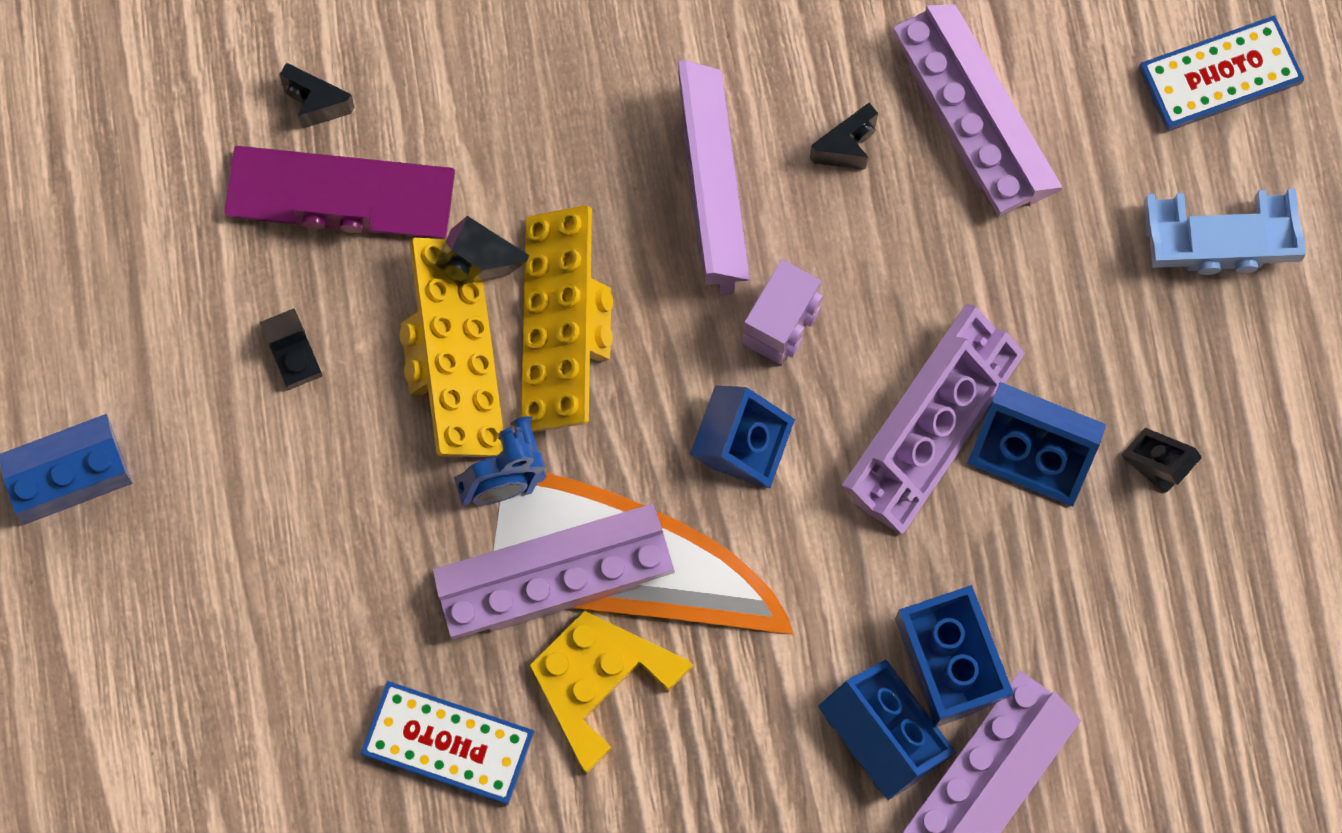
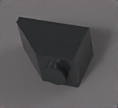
[435,216,530,284]

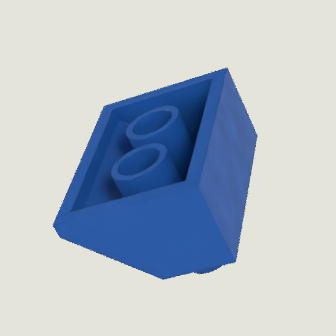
[967,382,1107,506]
[0,414,133,525]
[895,585,1014,727]
[818,660,957,800]

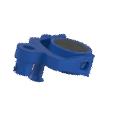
[454,416,546,505]

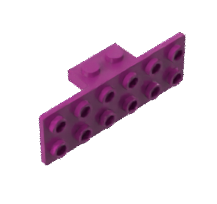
[224,146,455,239]

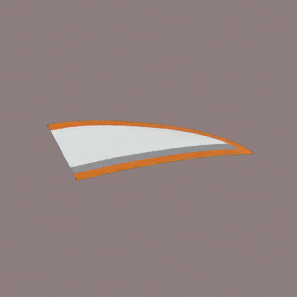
[494,473,794,635]

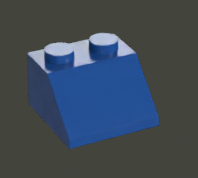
[690,385,795,488]

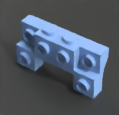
[1144,188,1306,275]

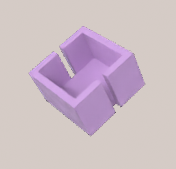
[742,259,824,366]

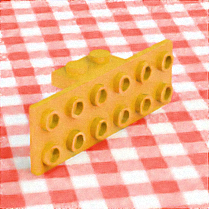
[521,205,613,432]
[399,237,503,457]

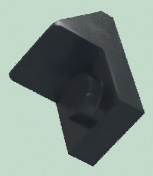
[279,62,355,128]
[809,103,878,169]
[259,308,323,390]
[1121,428,1202,492]

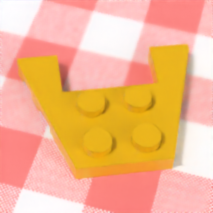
[530,611,693,774]

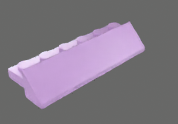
[892,4,1063,217]
[678,60,750,295]
[842,304,1025,535]
[433,503,675,640]
[903,670,1081,833]

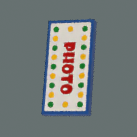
[1139,15,1304,132]
[361,681,535,806]

